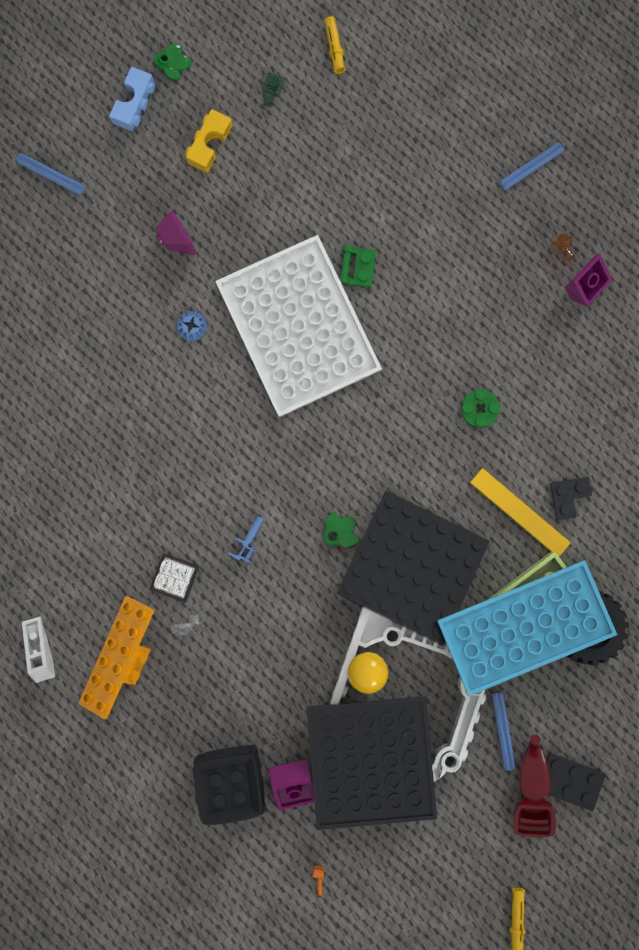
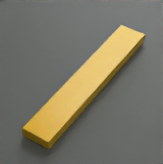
[470,468,571,556]

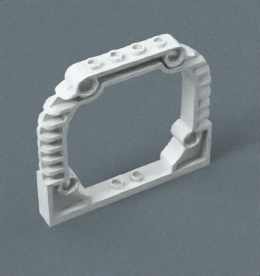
[329,607,486,782]

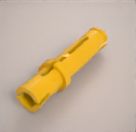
[324,16,346,74]
[510,888,526,950]

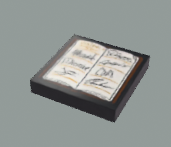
[149,553,200,603]

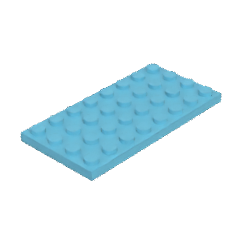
[437,560,617,696]

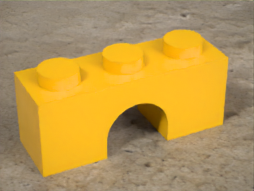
[185,109,233,173]

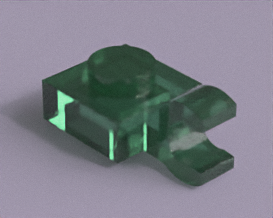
[262,73,285,107]

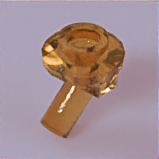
[554,234,574,261]

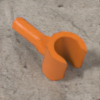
[312,865,324,896]

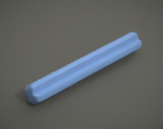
[500,142,564,190]
[16,153,85,195]
[492,692,515,771]

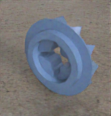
[177,311,207,341]

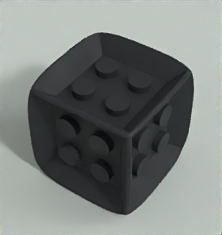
[193,745,266,825]

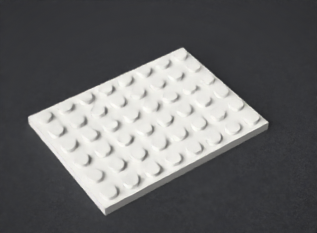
[215,235,382,417]

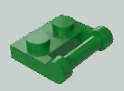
[339,245,376,288]

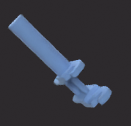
[227,516,264,563]

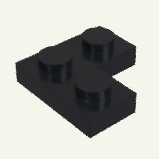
[550,477,592,520]

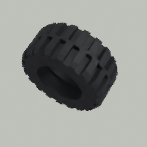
[566,591,629,665]

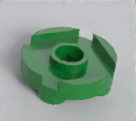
[461,389,500,427]

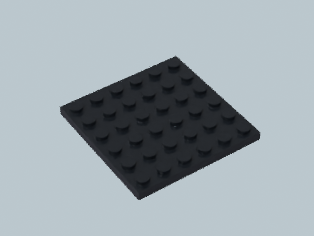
[336,491,490,646]
[307,696,437,830]

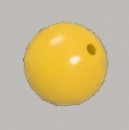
[347,652,389,694]

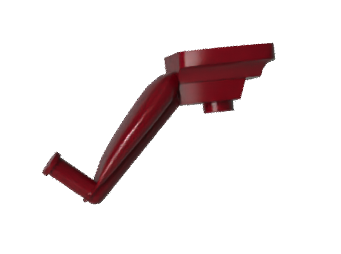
[513,735,556,837]

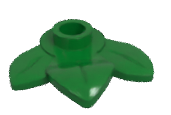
[154,44,191,80]
[323,512,359,547]

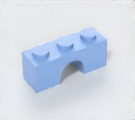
[109,67,155,132]

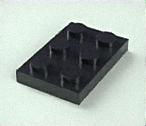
[546,752,606,811]

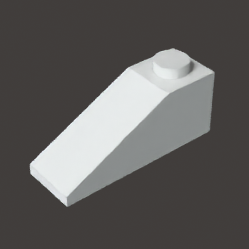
[22,616,55,683]

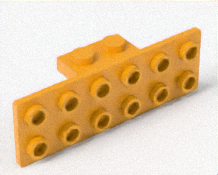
[79,596,154,719]

